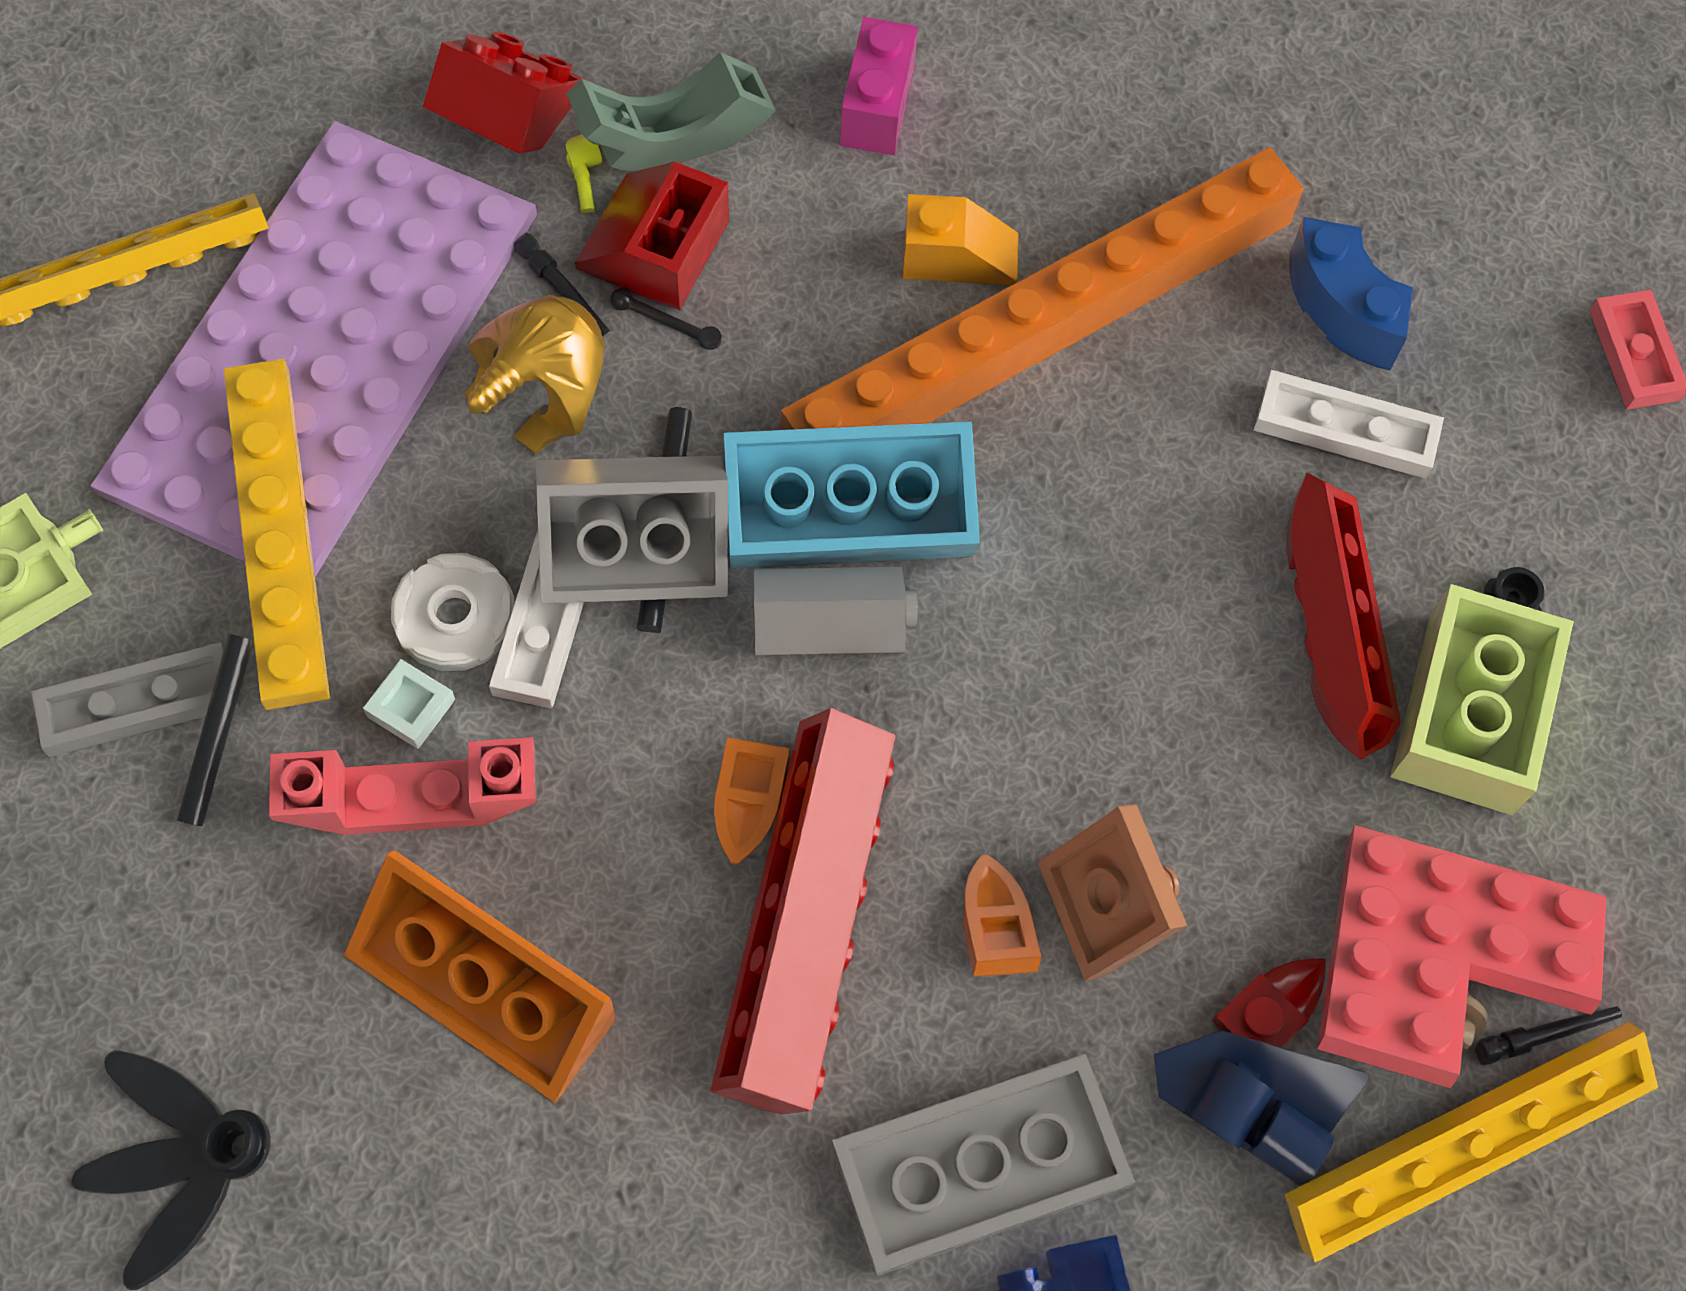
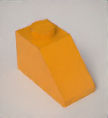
[902,194,1018,285]

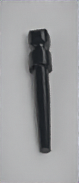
[514,232,610,337]
[1474,1006,1622,1065]

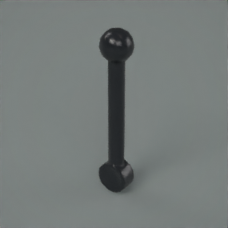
[610,288,722,350]

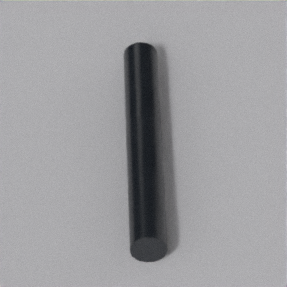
[177,633,254,826]

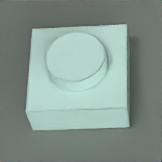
[363,659,455,749]

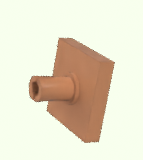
[1037,804,1188,981]

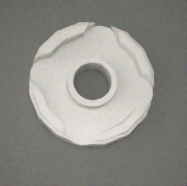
[391,553,515,671]

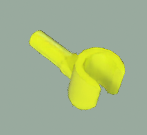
[565,134,602,214]

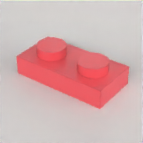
[1589,290,1686,410]

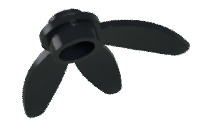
[71,1050,271,1290]

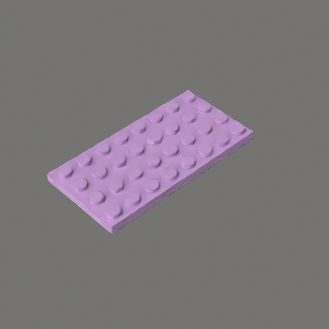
[91,121,537,577]

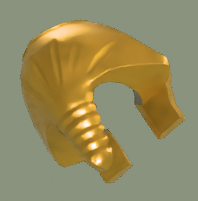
[464,295,605,455]

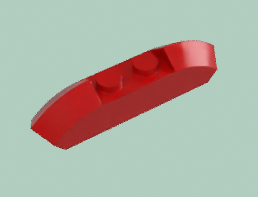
[1287,472,1401,760]

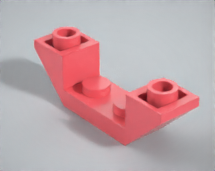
[269,737,536,835]

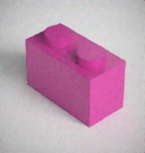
[840,16,918,155]

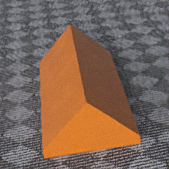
[344,850,617,1103]

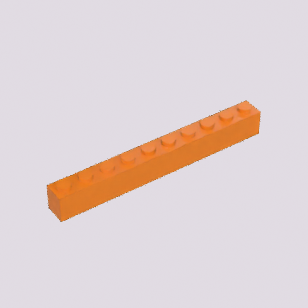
[781,147,1304,430]

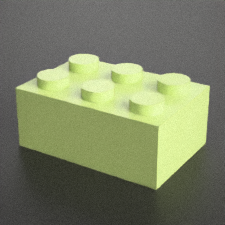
[1390,584,1574,816]

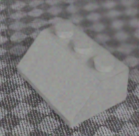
[535,455,728,604]

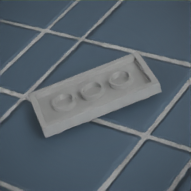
[831,1054,1135,1277]

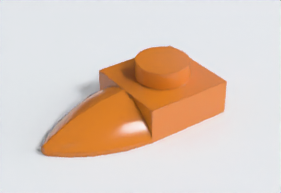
[714,737,790,865]
[962,855,1041,977]

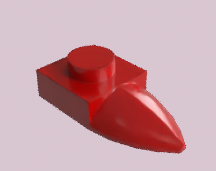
[1212,958,1326,1048]

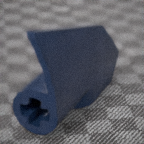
[1153,1031,1369,1186]

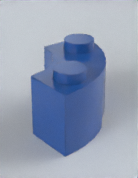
[1289,217,1413,370]

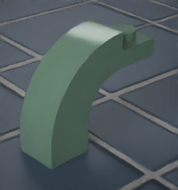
[566,52,776,172]

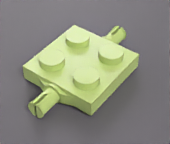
[0,493,104,649]

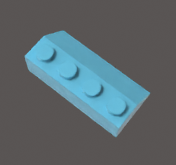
[724,422,980,568]

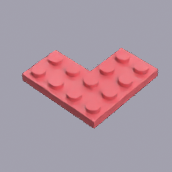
[1317,825,1606,1088]

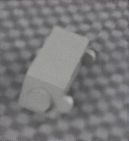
[754,567,918,656]

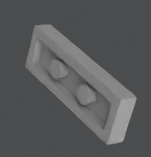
[31,642,239,757]

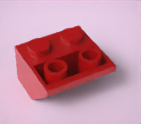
[422,31,588,154]
[575,161,729,311]

